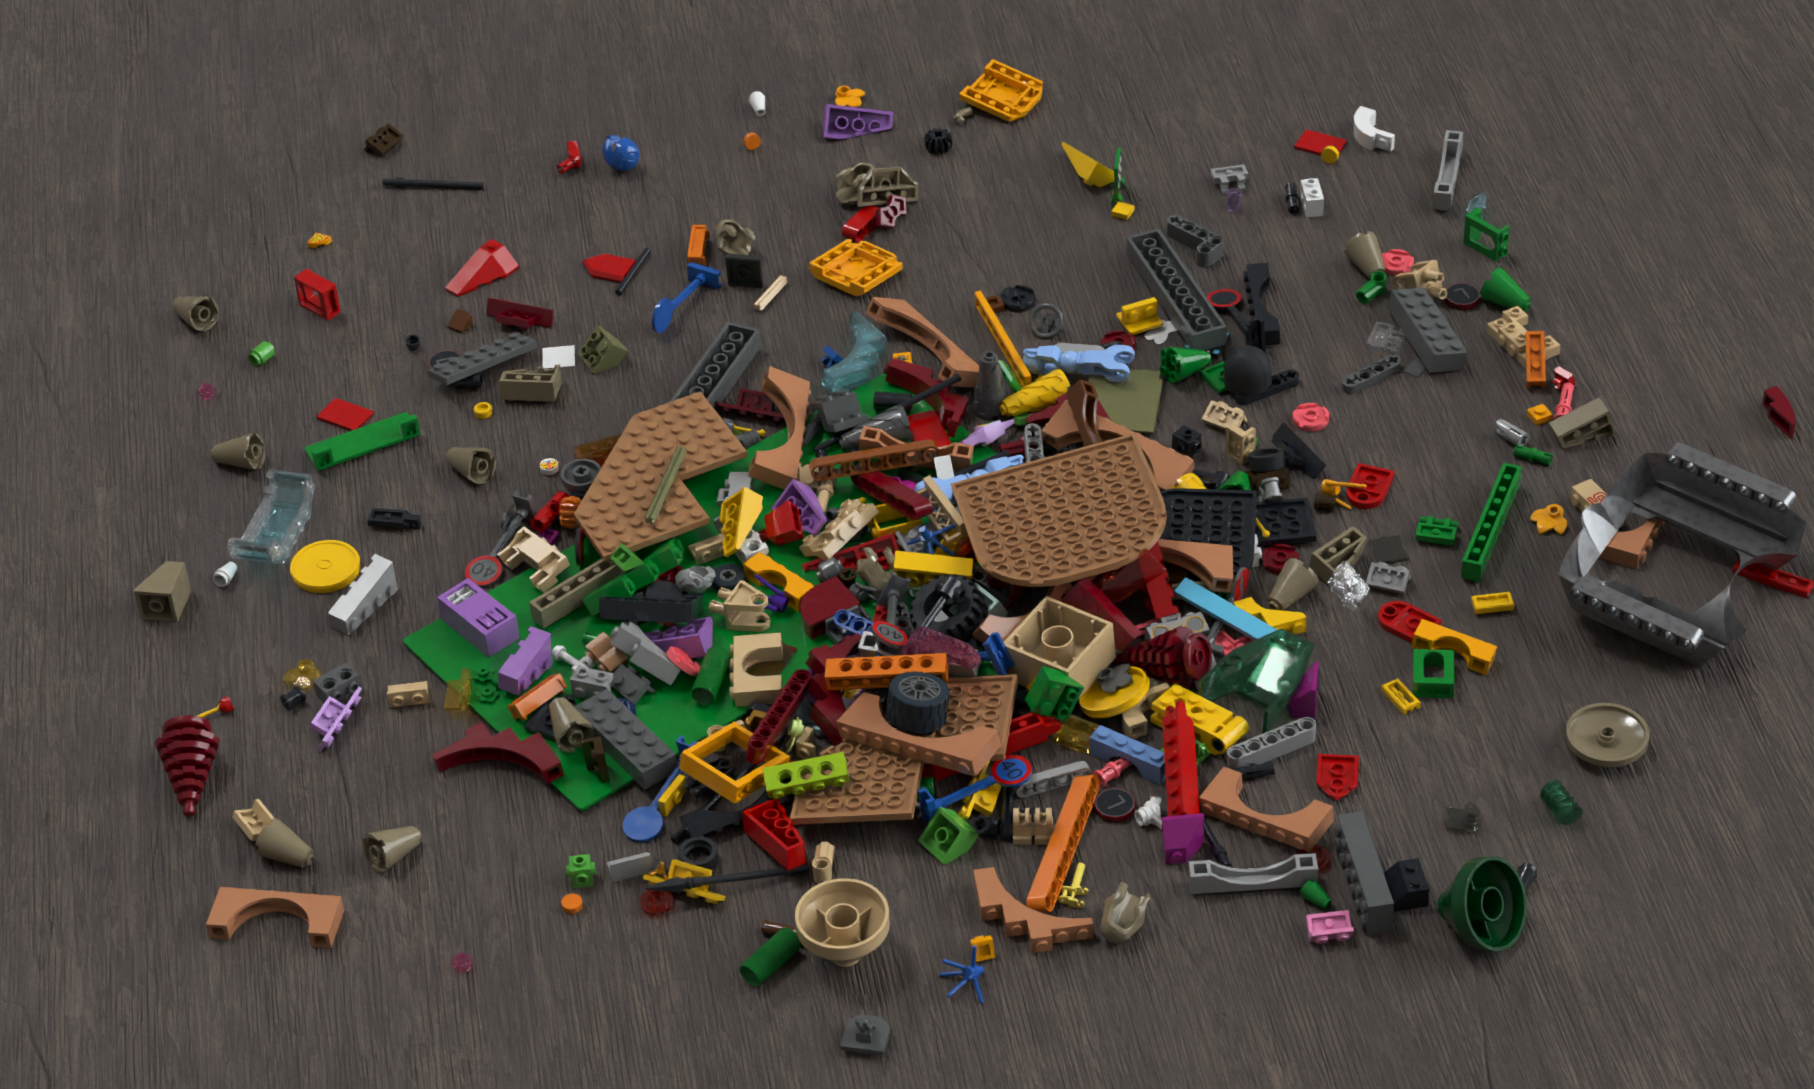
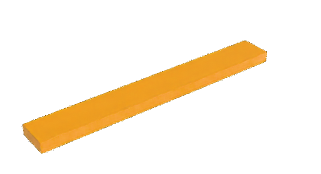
[974,290,1032,387]

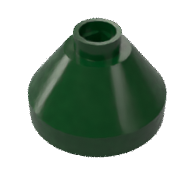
[1437,856,1527,952]

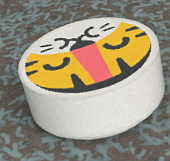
[540,458,559,475]

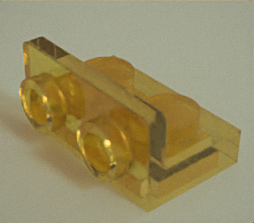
[1053,714,1099,755]

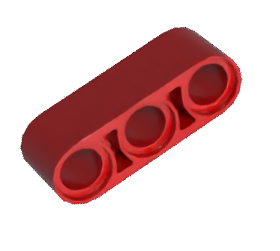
[842,205,879,242]

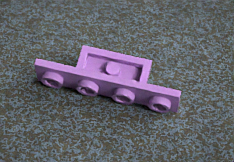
[309,687,362,753]

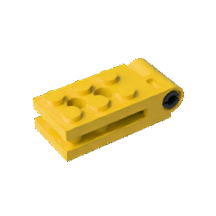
[1150,683,1249,756]

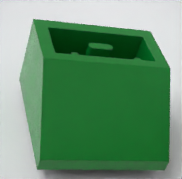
[1025,666,1084,721]

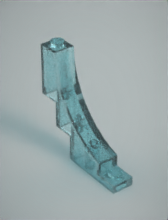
[822,310,886,394]

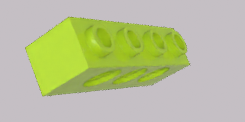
[763,752,850,799]

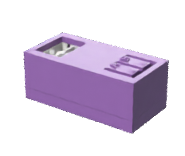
[437,578,520,657]

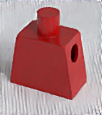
[758,500,804,546]

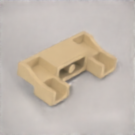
[1487,306,1560,368]
[799,499,878,560]
[498,527,570,593]

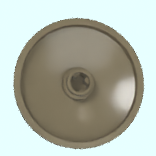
[1566,703,1650,767]

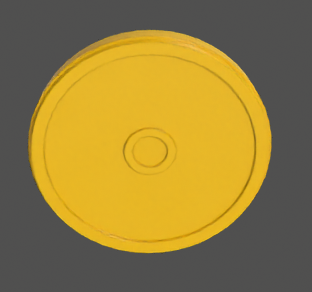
[290,540,360,593]
[1079,666,1150,718]

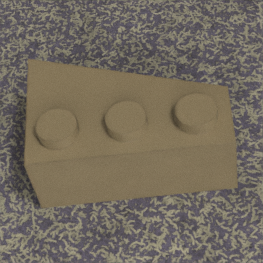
[499,364,562,403]
[1309,526,1367,591]

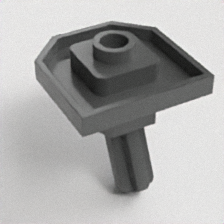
[840,1014,891,1056]

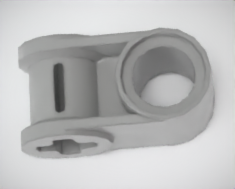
[1258,477,1282,502]

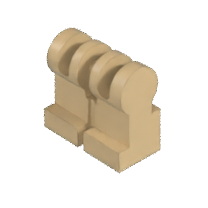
[1013,808,1054,845]

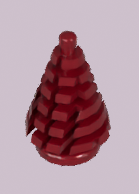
[1113,625,1212,689]
[155,715,220,817]

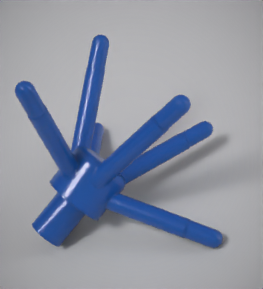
[907,524,955,557]
[939,945,984,1003]

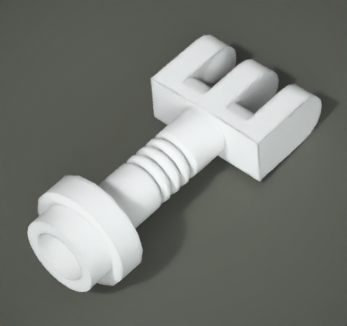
[552,645,595,674]

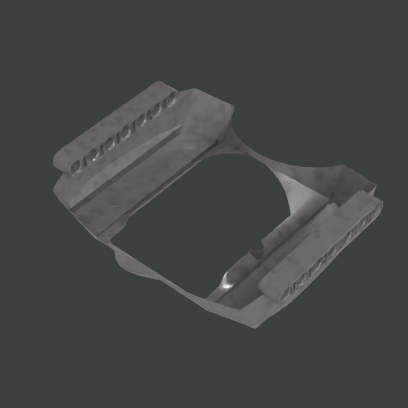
[1558,442,1806,667]

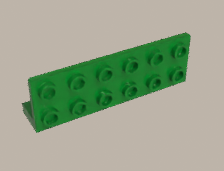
[305,412,421,471]

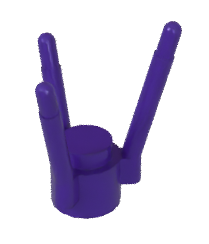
[754,574,789,612]

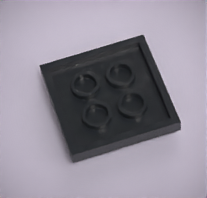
[1255,498,1316,547]

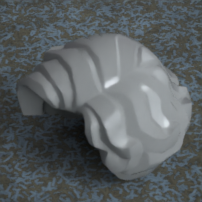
[675,566,715,594]

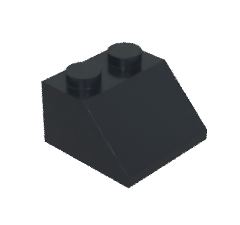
[1384,858,1429,912]

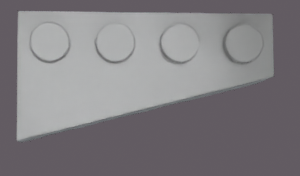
[328,554,398,635]

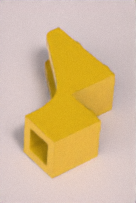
[1233,597,1307,638]

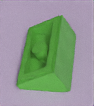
[610,544,644,571]

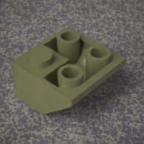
[577,325,628,374]

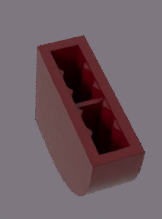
[800,576,861,640]

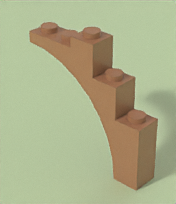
[973,867,1093,953]

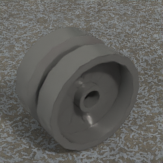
[561,459,601,496]

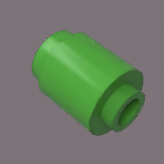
[248,341,275,366]

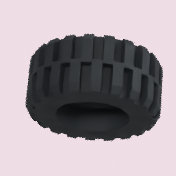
[910,574,988,649]

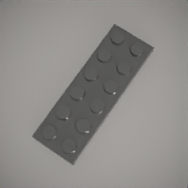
[427,332,538,385]

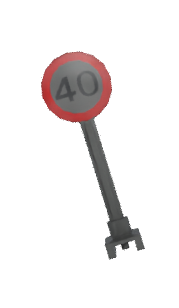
[465,490,538,588]
[871,571,911,649]

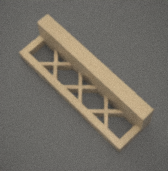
[917,475,968,545]

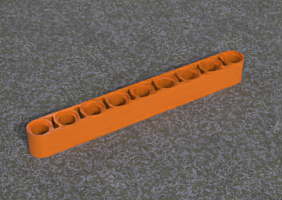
[1026,774,1100,913]

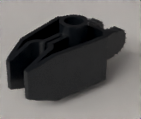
[684,758,736,798]

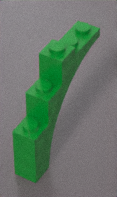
[582,537,684,616]

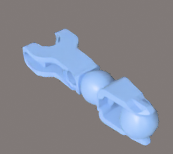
[1023,345,1135,382]
[914,455,1024,512]

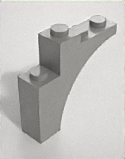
[610,620,681,685]

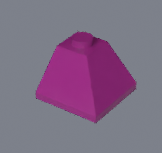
[1287,662,1319,719]
[1162,813,1204,864]

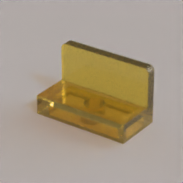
[444,668,472,711]

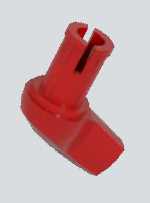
[556,141,581,174]

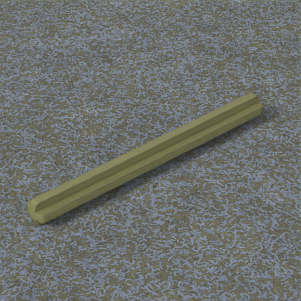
[645,446,686,524]

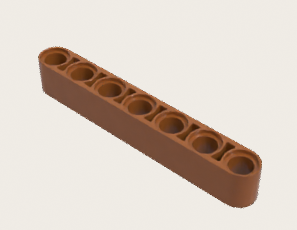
[809,440,940,481]

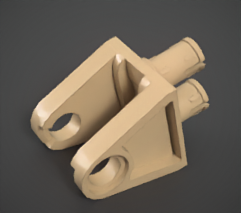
[1392,260,1447,300]
[709,580,770,632]

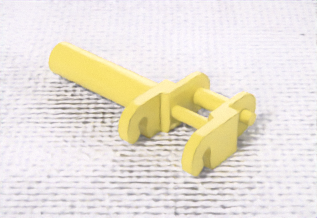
[1058,863,1088,908]

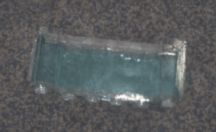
[227,469,315,565]

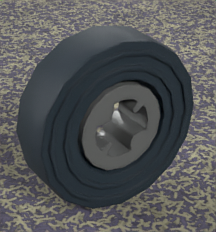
[712,563,746,592]

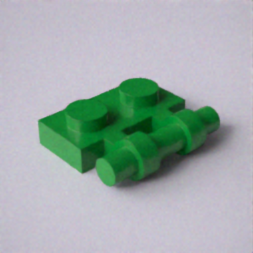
[1415,515,1459,546]

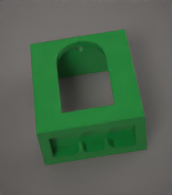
[1463,208,1510,261]
[1413,649,1454,698]

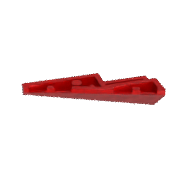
[802,533,900,570]

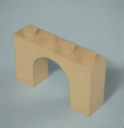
[730,633,783,707]

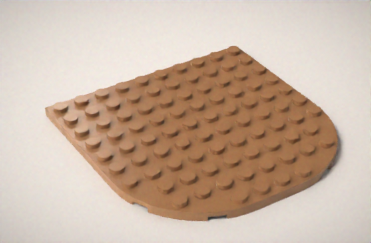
[951,433,1167,587]

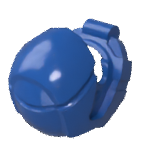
[602,135,640,171]

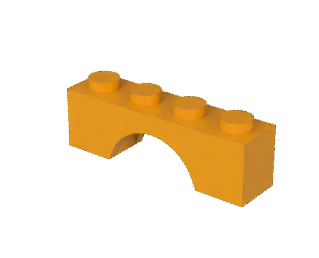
[743,552,814,612]
[1411,619,1497,675]

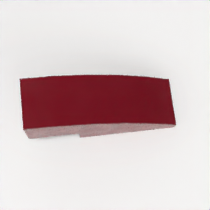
[1762,386,1795,439]

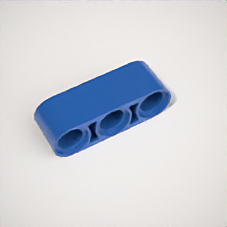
[834,609,873,637]

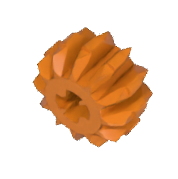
[559,496,582,529]

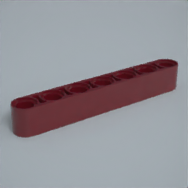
[850,471,933,520]
[746,669,811,764]

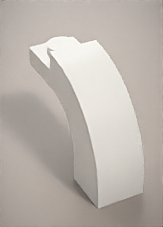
[1354,106,1395,152]

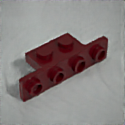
[486,298,554,329]
[716,388,784,422]

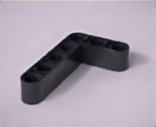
[599,593,703,623]

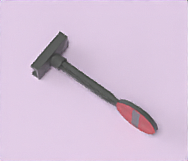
[1186,567,1249,665]

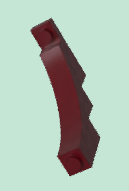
[884,358,969,438]

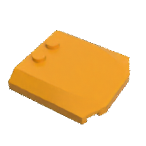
[959,59,1043,122]
[809,239,903,297]

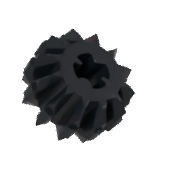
[924,127,953,154]

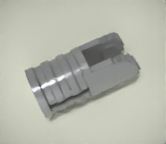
[1496,419,1529,446]

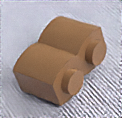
[585,632,630,674]

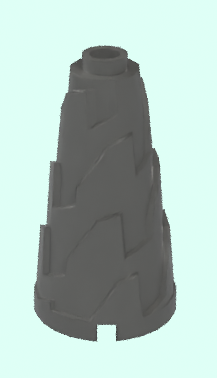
[973,351,1008,421]
[839,404,913,452]

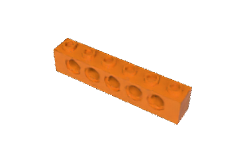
[825,653,949,690]

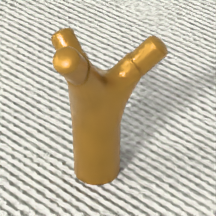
[649,861,668,880]

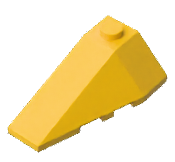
[1061,142,1114,187]
[720,487,763,557]

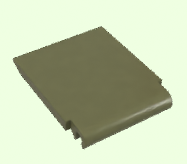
[1088,368,1163,434]

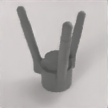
[849,582,878,620]

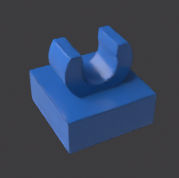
[821,345,846,370]

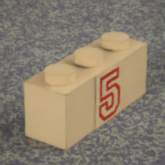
[1570,479,1624,527]

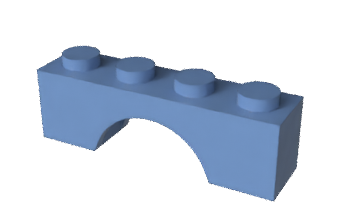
[1090,725,1166,785]

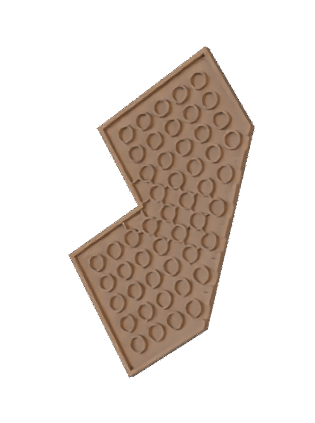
[574,391,747,562]
[790,674,1018,825]

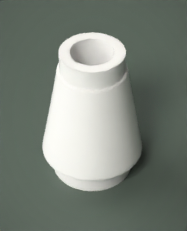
[749,91,766,116]
[213,562,237,587]

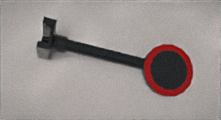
[1207,289,1266,353]

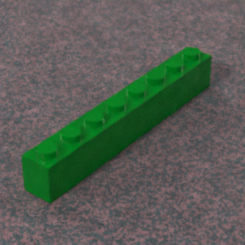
[1461,463,1522,582]

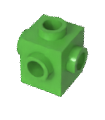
[565,854,596,888]

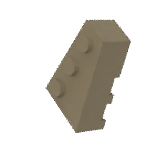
[1549,397,1617,449]

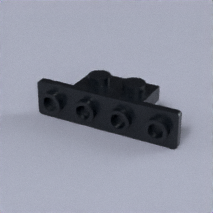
[1271,423,1326,479]

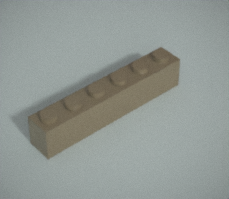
[529,559,628,629]

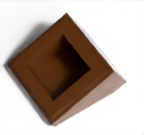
[448,309,473,333]

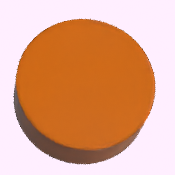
[743,132,761,150]
[561,894,583,914]

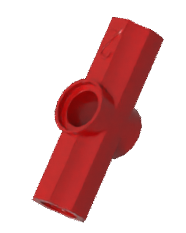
[530,490,569,533]

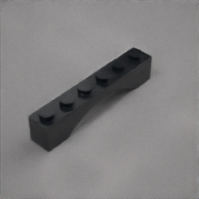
[1243,263,1280,345]
[679,778,795,839]

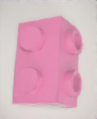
[1305,910,1354,944]

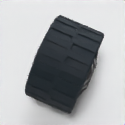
[886,671,950,734]

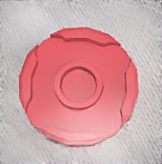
[1382,249,1414,276]
[1292,403,1329,432]
[666,647,701,677]

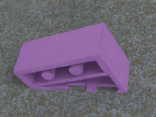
[498,626,553,696]

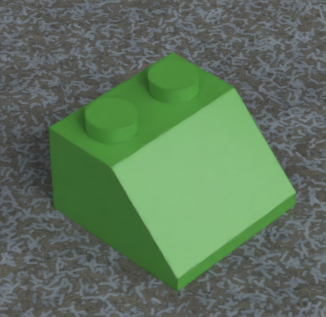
[918,807,980,865]

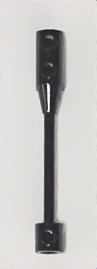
[862,576,966,713]

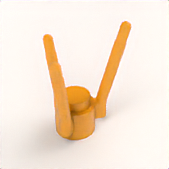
[1321,479,1366,510]

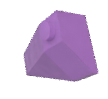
[822,104,893,140]
[771,479,827,535]
[645,617,713,659]

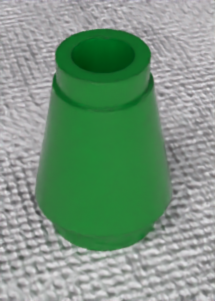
[1300,880,1333,910]

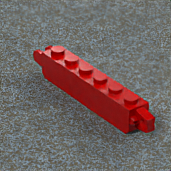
[1162,700,1200,817]
[921,712,1061,781]

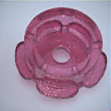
[198,383,215,399]
[451,953,472,972]

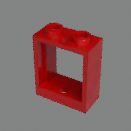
[294,269,341,321]

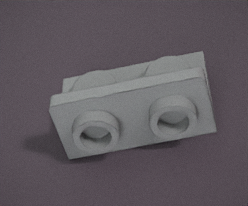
[895,524,935,554]
[1366,562,1411,594]

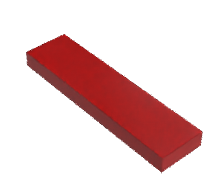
[1732,558,1814,598]

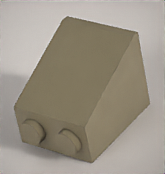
[134,561,191,622]

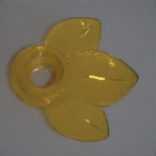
[283,659,322,691]

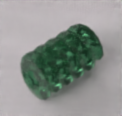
[1540,779,1583,825]

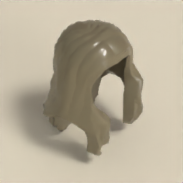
[836,162,874,205]
[715,219,756,255]
[856,547,895,598]
[1100,882,1150,944]

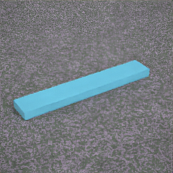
[1174,577,1284,651]

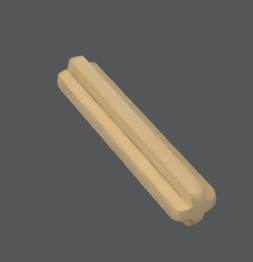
[754,275,787,312]

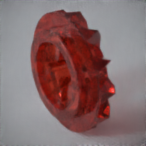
[1296,844,1330,871]
[640,890,673,916]

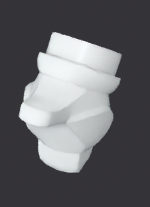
[1135,796,1162,830]

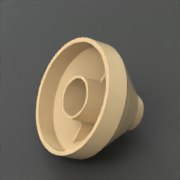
[795,878,890,967]

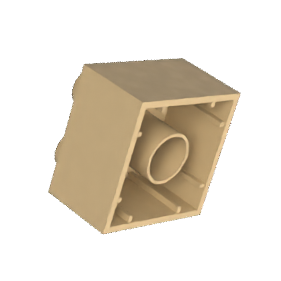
[1004,596,1116,698]

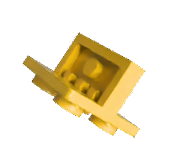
[1116,297,1163,335]

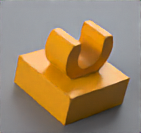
[970,935,995,962]

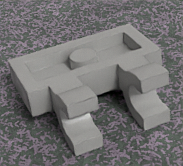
[1211,165,1248,194]

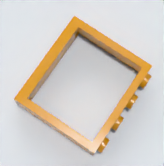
[679,722,790,804]

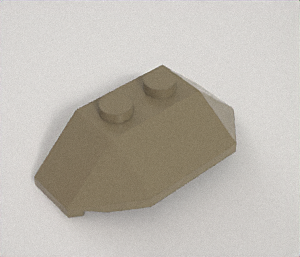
[857,166,918,207]

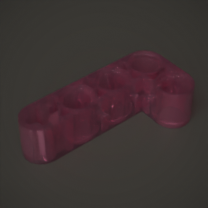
[902,626,981,669]

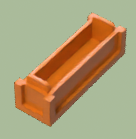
[687,225,710,266]
[1525,331,1546,388]
[506,673,568,721]

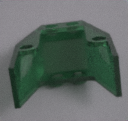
[1198,629,1315,734]

